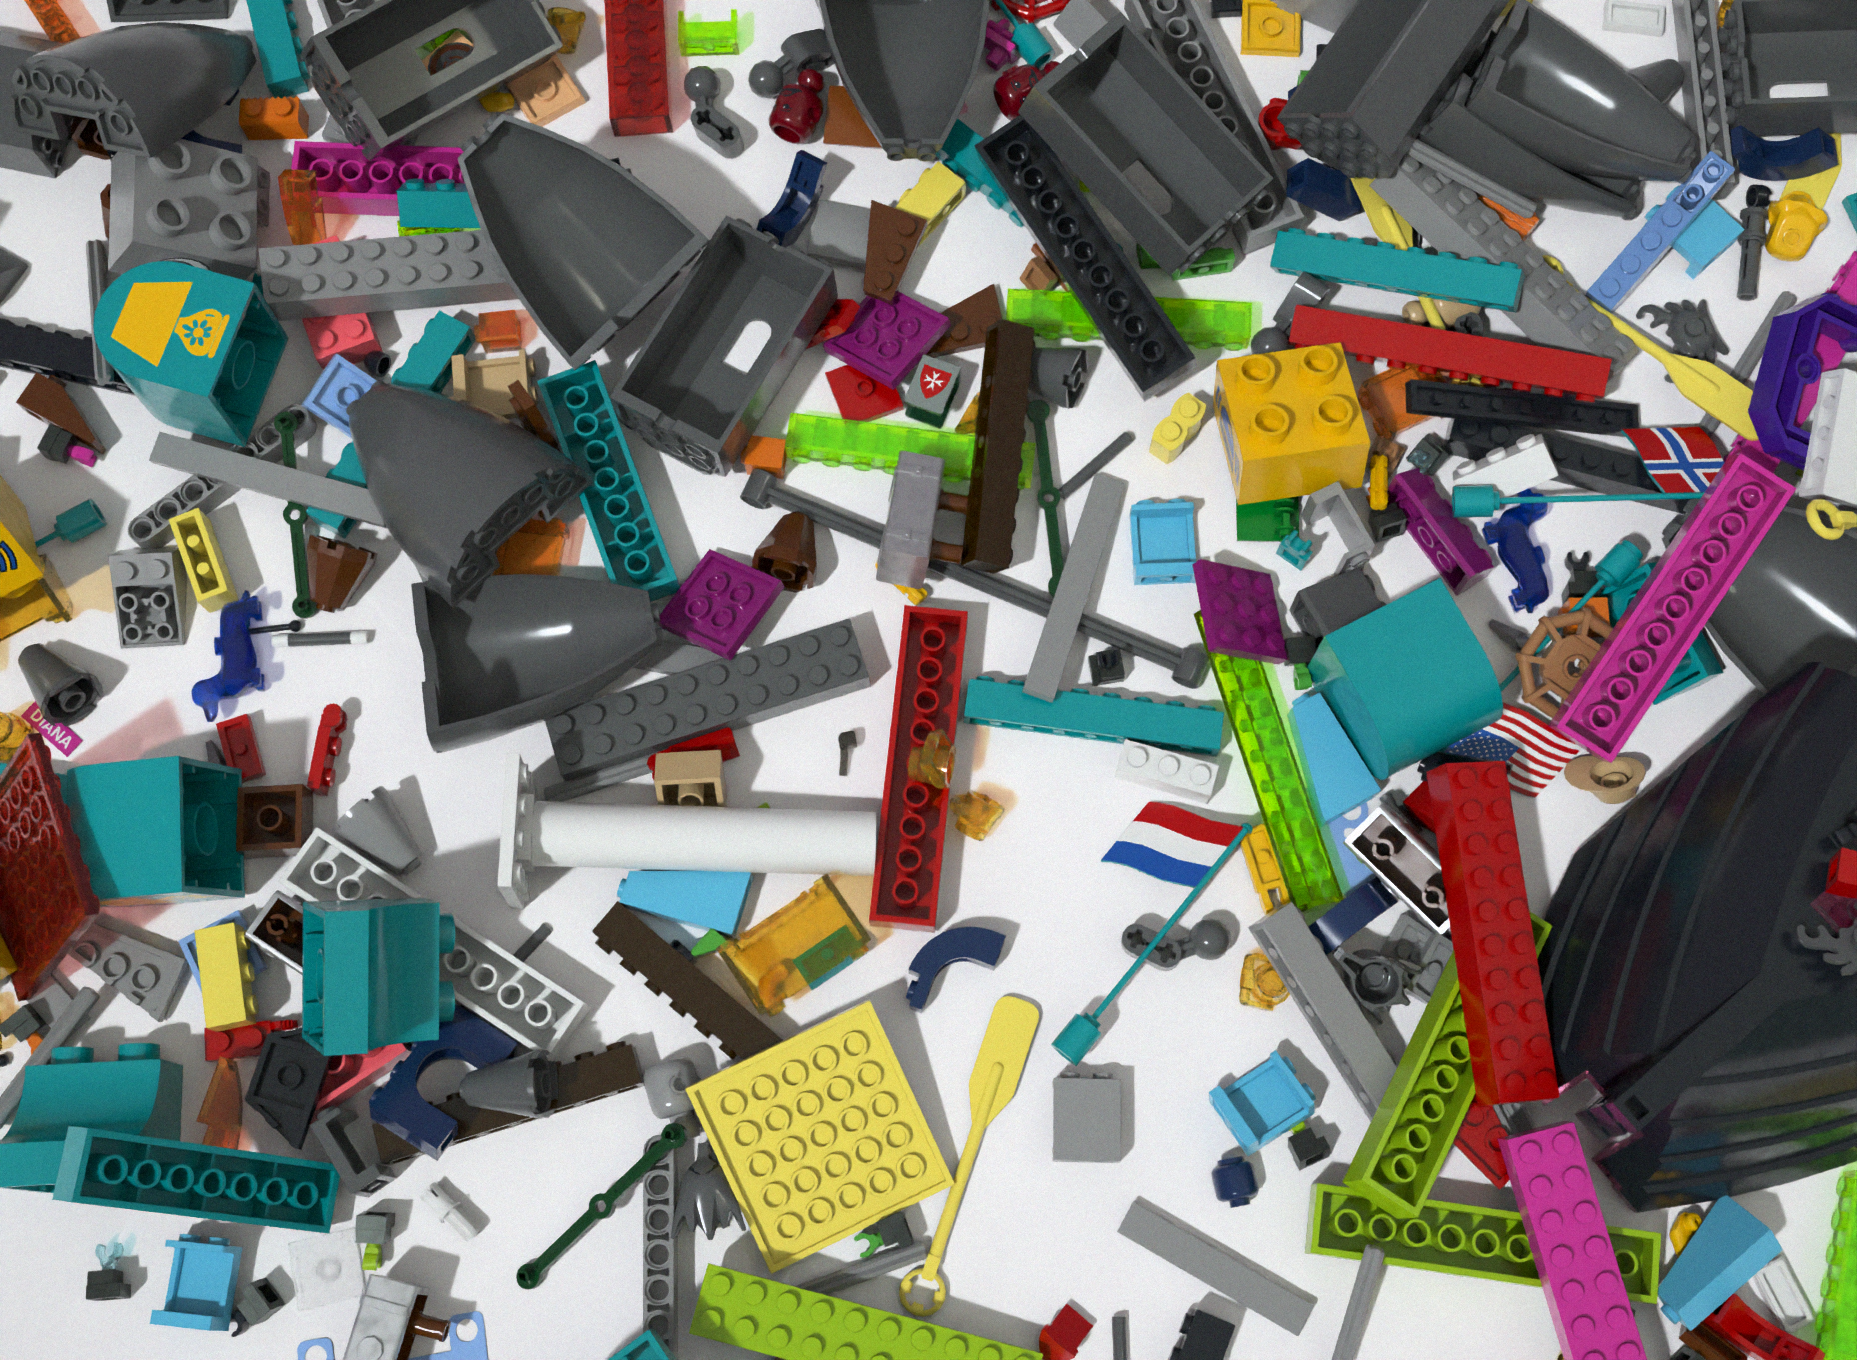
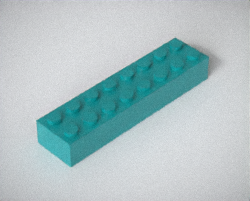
[537,360,680,602]
[52,1126,340,1234]

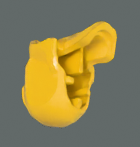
[1765,191,1828,262]

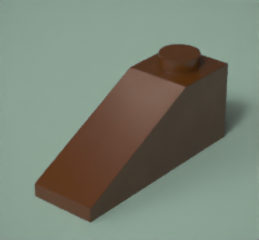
[16,372,106,454]

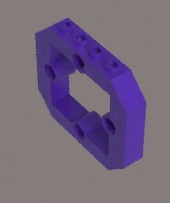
[1748,293,1857,471]

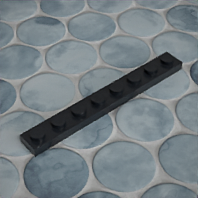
[1405,379,1639,437]

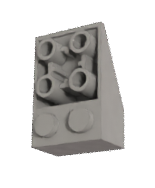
[108,547,187,649]

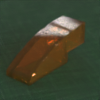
[278,169,327,245]
[196,1056,243,1149]

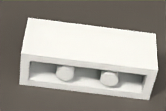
[1452,433,1559,498]
[1114,739,1219,804]

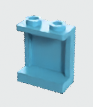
[1643,186,1745,280]
[1129,499,1197,585]
[1208,1050,1316,1157]
[150,1234,243,1331]

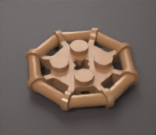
[1515,607,1613,719]

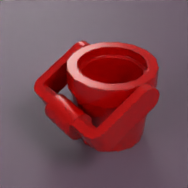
[1258,98,1303,150]

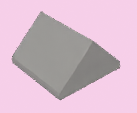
[1054,0,1119,50]

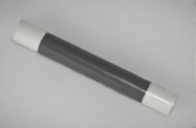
[272,631,369,647]

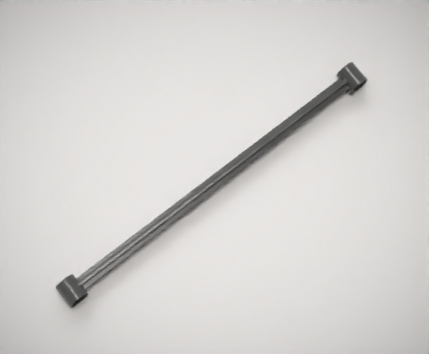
[740,468,1210,689]

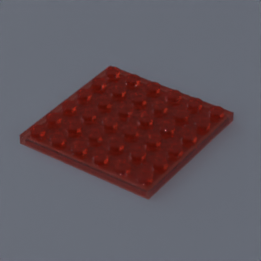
[0,733,100,1002]

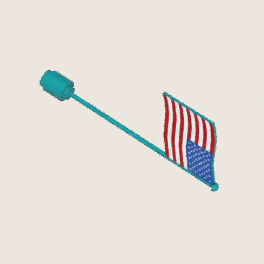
[1440,540,1643,798]

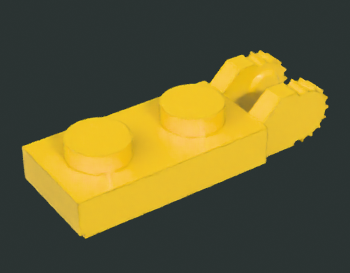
[1239,822,1292,915]

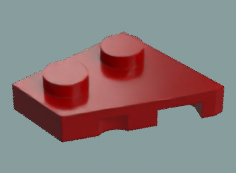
[805,299,860,350]

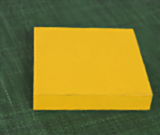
[1240,0,1301,57]

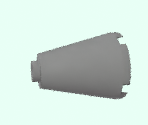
[332,786,422,876]

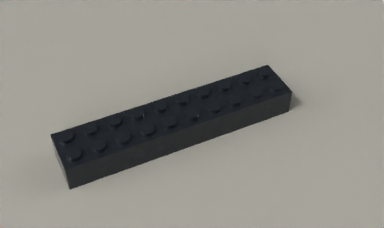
[975,115,1197,402]

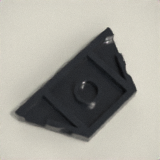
[244,1027,334,1150]

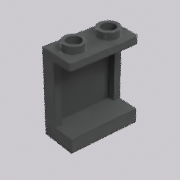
[310,1106,397,1198]

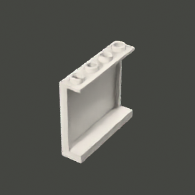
[1799,368,1857,509]

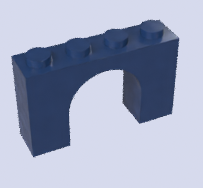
[1286,84,1361,221]
[369,1003,518,1161]

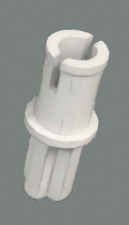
[420,1182,480,1242]

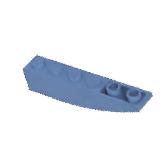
[1585,151,1735,314]

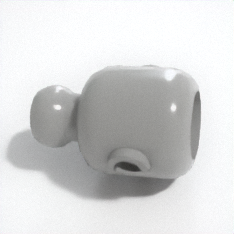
[643,1057,701,1140]

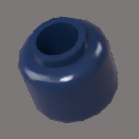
[1211,1156,1259,1208]

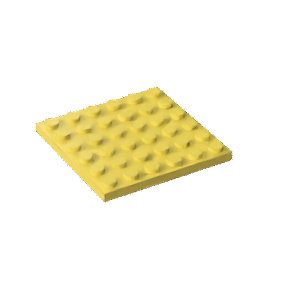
[685,1000,955,1274]

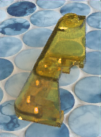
[716,874,872,1018]

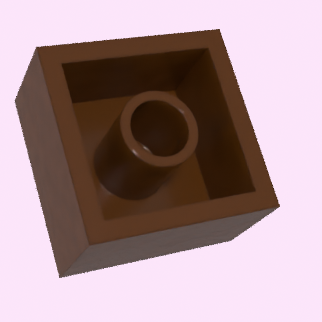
[236,784,313,859]

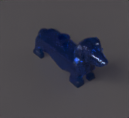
[1482,488,1549,614]
[191,590,265,722]

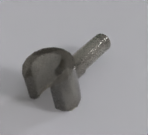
[838,731,857,776]

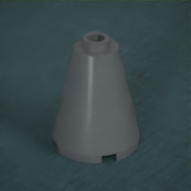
[1625,59,1684,104]
[1028,347,1089,409]
[18,643,103,726]
[459,1049,559,1119]

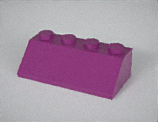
[1387,468,1494,596]

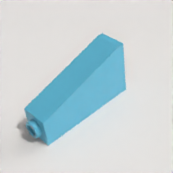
[1287,692,1381,828]
[617,871,754,939]
[1658,1195,1783,1331]

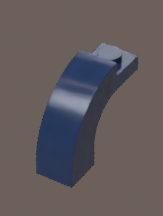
[1730,125,1838,181]
[756,150,828,248]
[1308,877,1398,956]
[905,927,1006,1014]

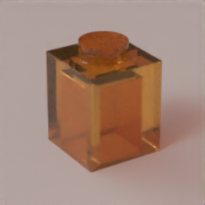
[474,310,522,354]

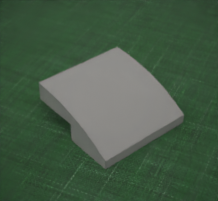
[807,200,870,268]
[1380,914,1454,1004]

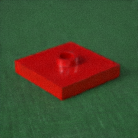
[825,365,904,430]

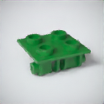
[1236,496,1299,542]

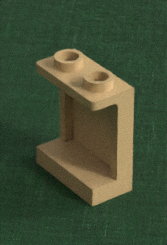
[451,349,538,419]

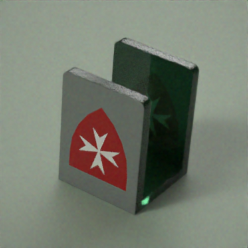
[904,354,961,429]

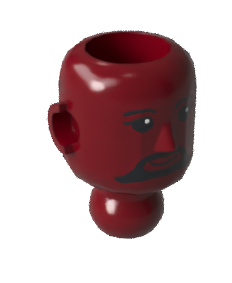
[993,61,1060,121]
[768,69,825,144]

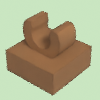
[1019,256,1060,301]
[1366,435,1405,478]

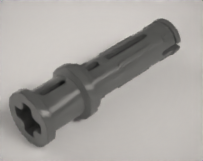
[1736,207,1768,301]

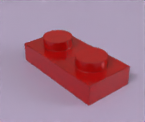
[216,714,266,783]

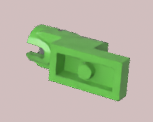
[1136,243,1235,281]

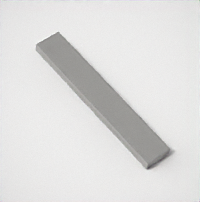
[1117,1202,1314,1337]

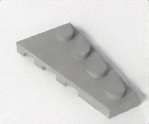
[54,913,188,1022]

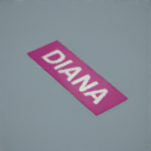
[21,701,83,757]

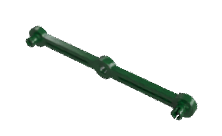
[1026,400,1063,597]
[274,412,317,619]
[516,1123,688,1290]

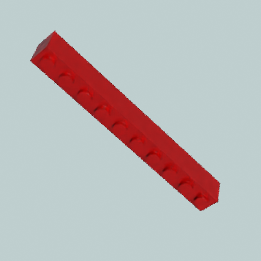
[1289,305,1612,403]

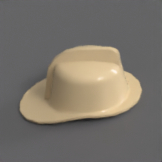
[1564,756,1646,804]

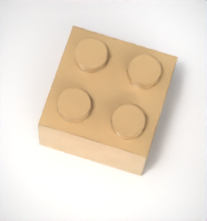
[654,750,727,807]

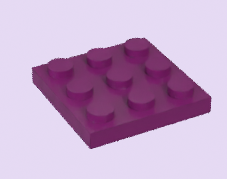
[823,291,951,390]
[656,549,785,661]
[1192,559,1287,665]

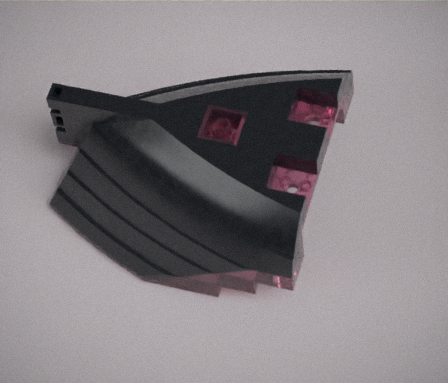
[1537,662,1857,1213]

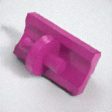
[984,18,1017,71]

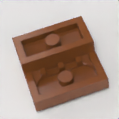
[823,85,883,149]

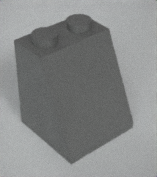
[1289,567,1386,651]

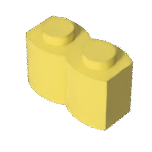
[1149,392,1206,464]

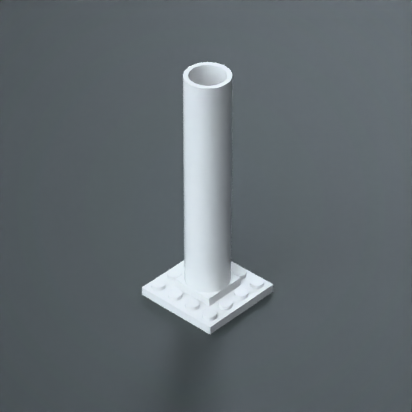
[497,753,876,909]

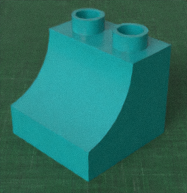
[302,898,455,1056]
[0,1043,183,1193]

